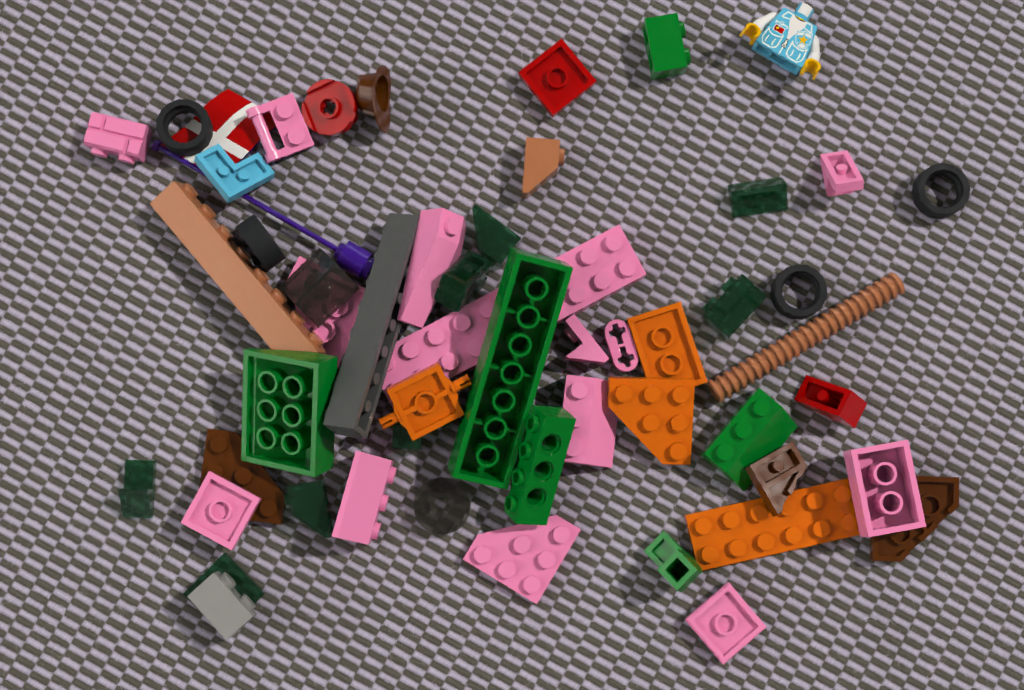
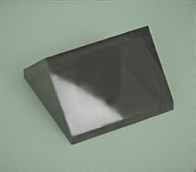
[279,248,360,328]

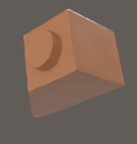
[522,137,565,199]

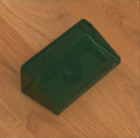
[727,177,788,218]

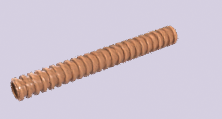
[708,272,905,403]

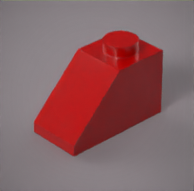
[794,375,867,428]

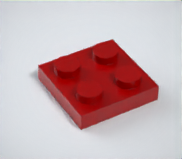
[518,39,597,117]

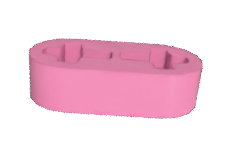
[604,319,639,373]

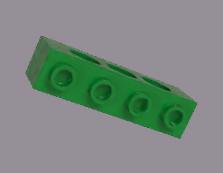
[504,405,576,525]

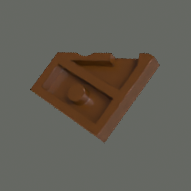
[745,441,807,517]

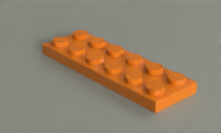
[684,478,860,571]

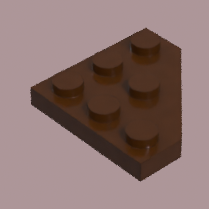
[199,429,287,524]
[870,476,959,562]

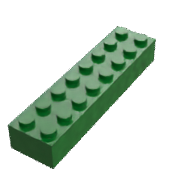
[447,247,573,490]

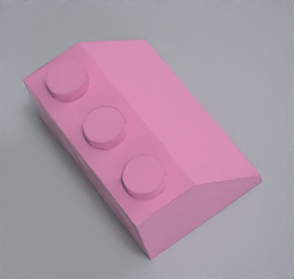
[561,374,618,468]
[332,450,397,545]

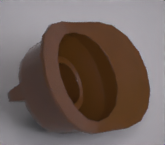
[355,65,391,133]

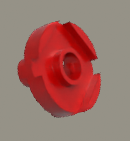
[301,79,359,137]

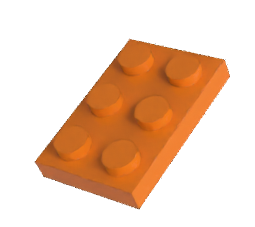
[626,301,708,386]

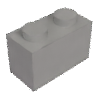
[187,571,257,640]

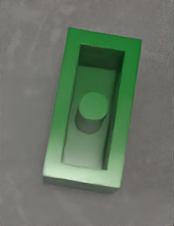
[642,13,691,80]

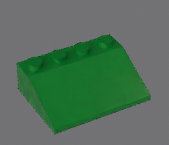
[241,348,337,477]

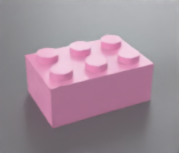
[843,440,926,537]

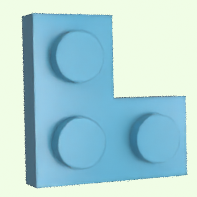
[194,143,275,203]

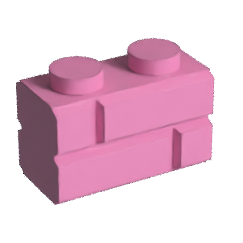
[83,112,153,165]

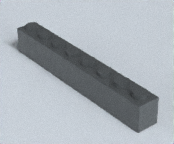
[323,213,420,439]

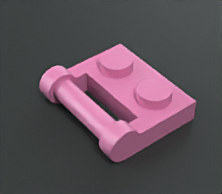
[246,93,314,164]

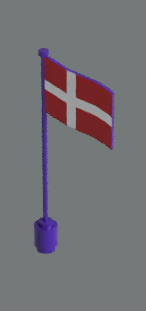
[151,89,374,280]

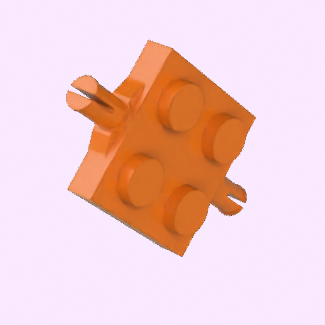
[378,362,472,441]

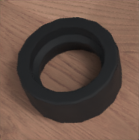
[156,99,213,156]
[912,163,970,219]
[236,214,286,271]
[770,264,827,320]

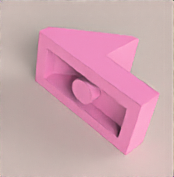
[820,150,864,197]
[563,314,609,365]

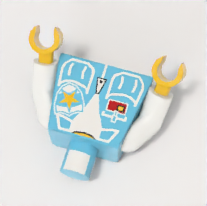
[739,3,821,80]

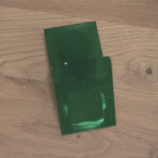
[118,460,157,518]

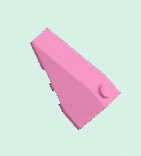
[397,208,467,328]

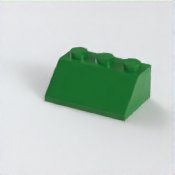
[700,388,798,492]

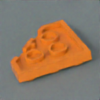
[607,377,695,465]

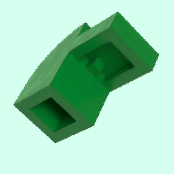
[644,530,703,592]

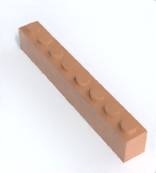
[149,181,327,354]

